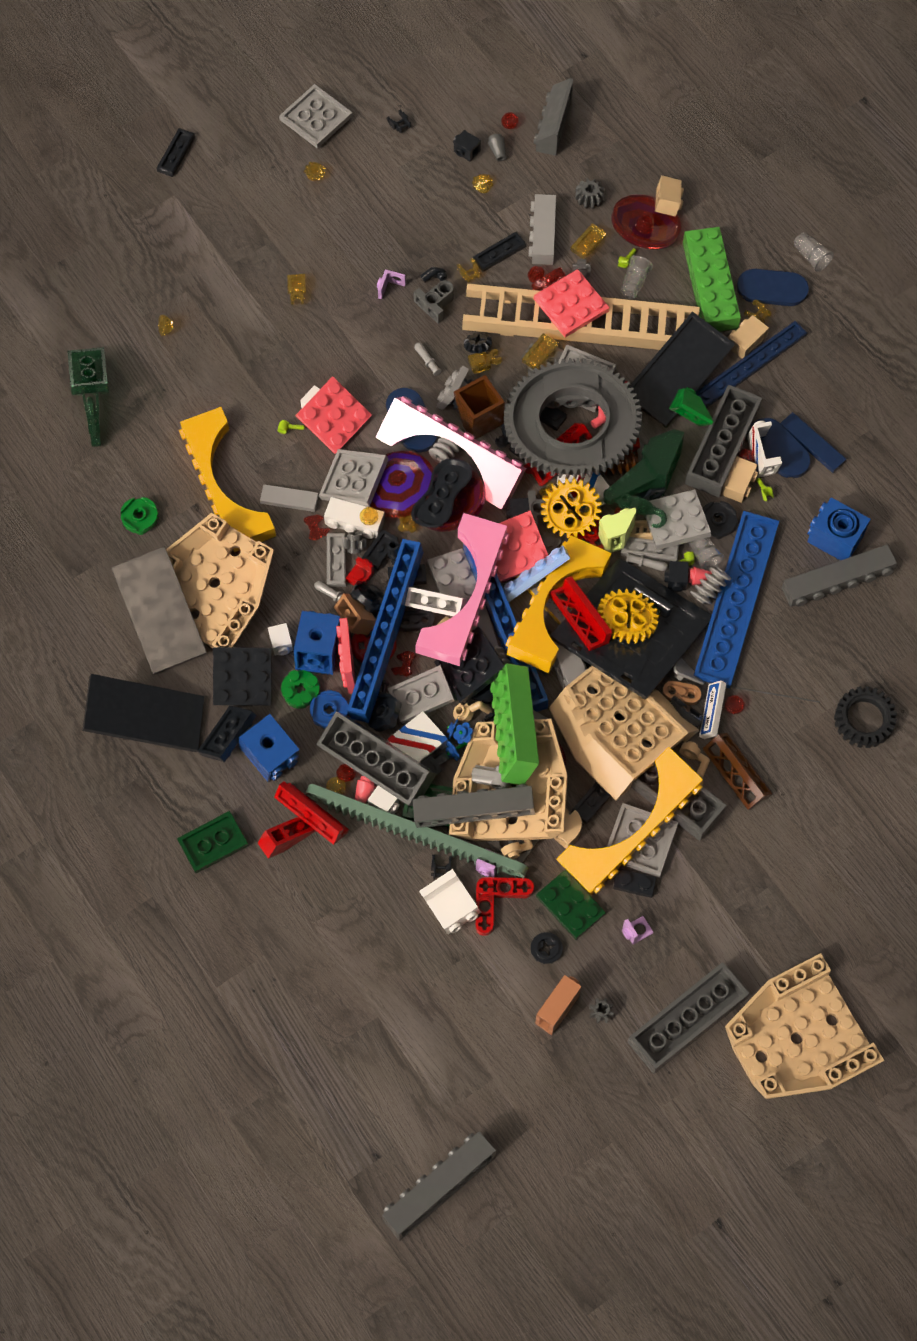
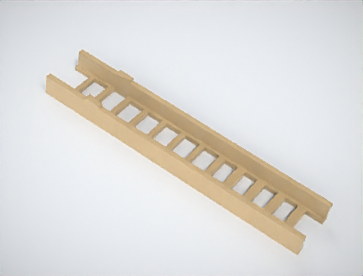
[462,283,700,350]

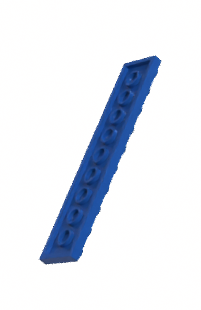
[694,511,779,689]

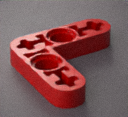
[475,877,534,936]

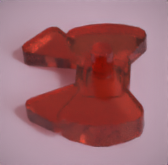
[304,515,329,540]
[391,651,416,676]

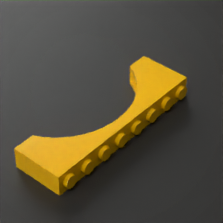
[179,407,276,552]
[506,536,612,673]
[556,747,703,895]

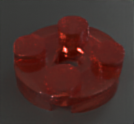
[531,267,566,291]

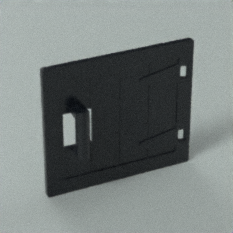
[550,558,712,699]

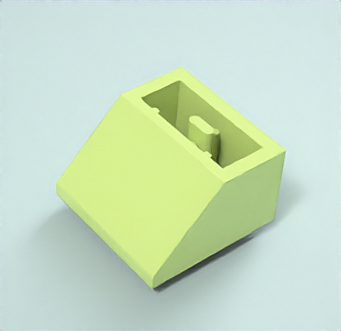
[598,508,636,553]

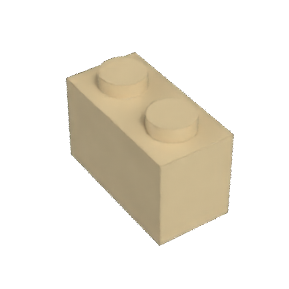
[655,175,684,216]
[728,315,769,359]
[721,457,759,503]

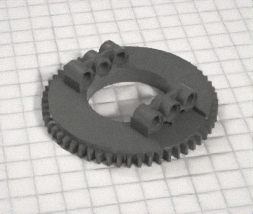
[504,358,642,479]

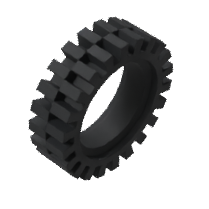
[834,686,897,748]

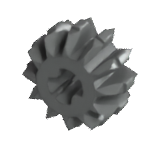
[575,178,605,209]

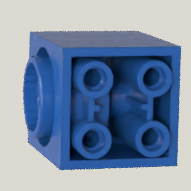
[807,497,871,560]
[294,611,340,675]
[239,714,300,782]

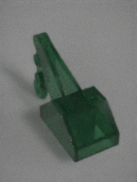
[67,347,109,447]
[603,429,684,528]

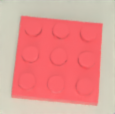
[534,269,610,338]
[295,376,372,454]
[495,510,548,583]
[336,618,355,694]

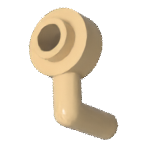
[453,701,493,723]
[680,741,710,779]
[501,840,533,859]

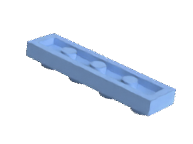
[503,545,570,602]

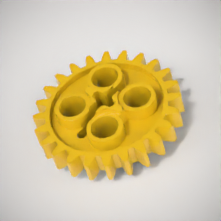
[541,477,602,538]
[597,589,659,644]

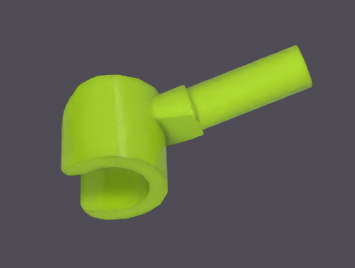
[618,248,636,268]
[277,420,304,434]
[756,478,774,501]
[679,552,695,566]

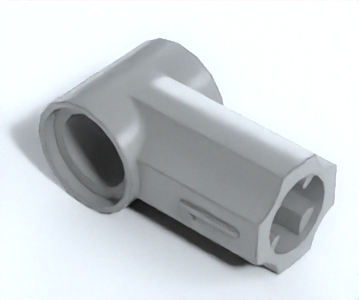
[471,765,510,789]

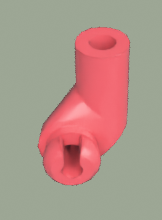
[590,405,606,429]

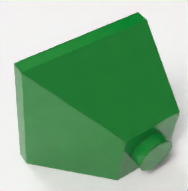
[669,387,713,426]

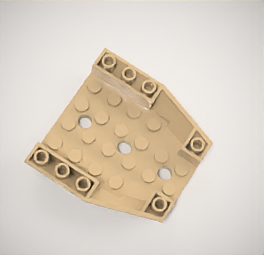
[166,513,274,648]
[549,666,699,801]
[449,719,568,841]
[725,953,884,1099]

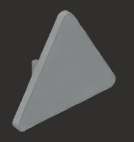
[674,658,705,685]

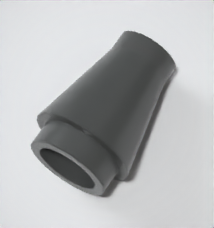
[488,134,506,161]

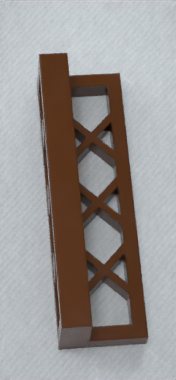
[702,733,773,810]

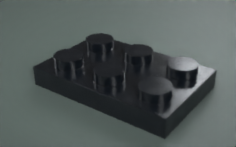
[197,706,257,762]

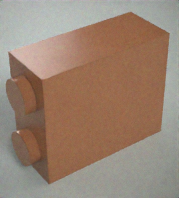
[535,975,582,1035]

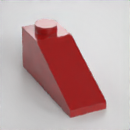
[258,817,316,859]

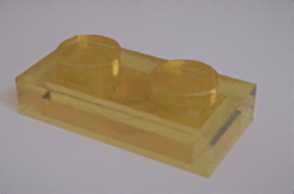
[570,223,606,259]
[522,333,558,369]

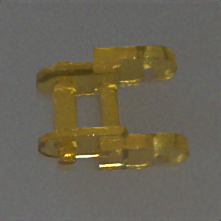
[457,258,481,283]
[744,300,771,323]

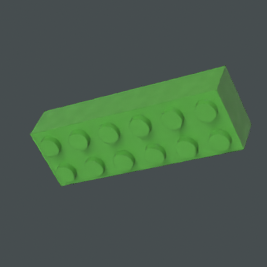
[683,227,741,332]
[490,663,539,785]

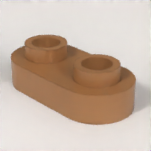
[663,681,701,705]

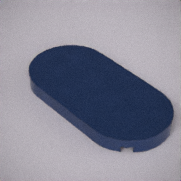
[737,269,809,306]
[386,388,437,453]
[749,418,810,478]

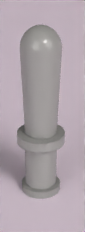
[414,343,441,376]
[626,553,668,571]
[314,581,342,602]

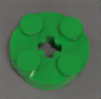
[121,497,159,535]
[281,670,320,709]

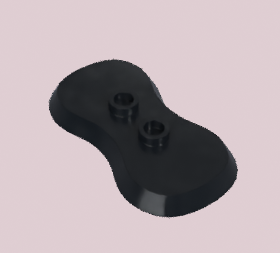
[411,458,473,528]

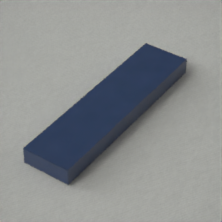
[780,412,846,473]

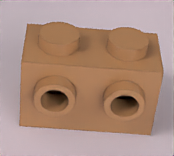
[334,593,376,635]

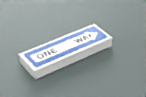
[699,681,726,739]

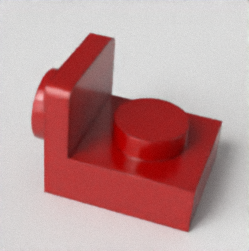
[346,557,374,586]

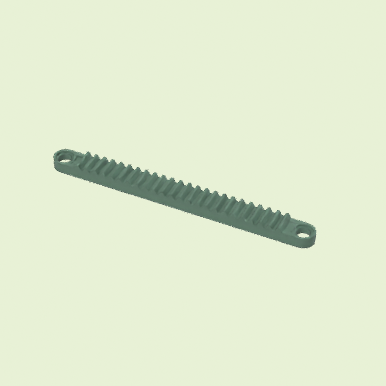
[305,784,528,878]

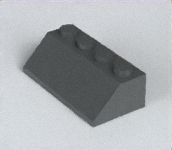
[534,78,573,156]

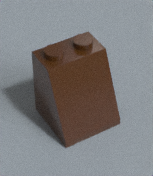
[454,375,505,439]

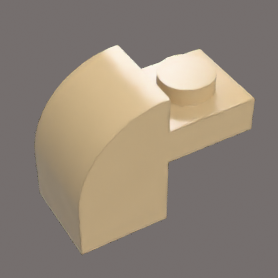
[554,808,582,849]

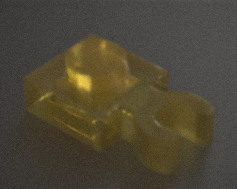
[287,274,306,305]
[468,349,502,374]

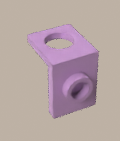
[377,269,406,299]
[476,849,496,877]
[622,916,653,944]

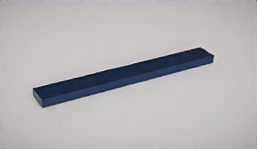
[696,321,807,408]

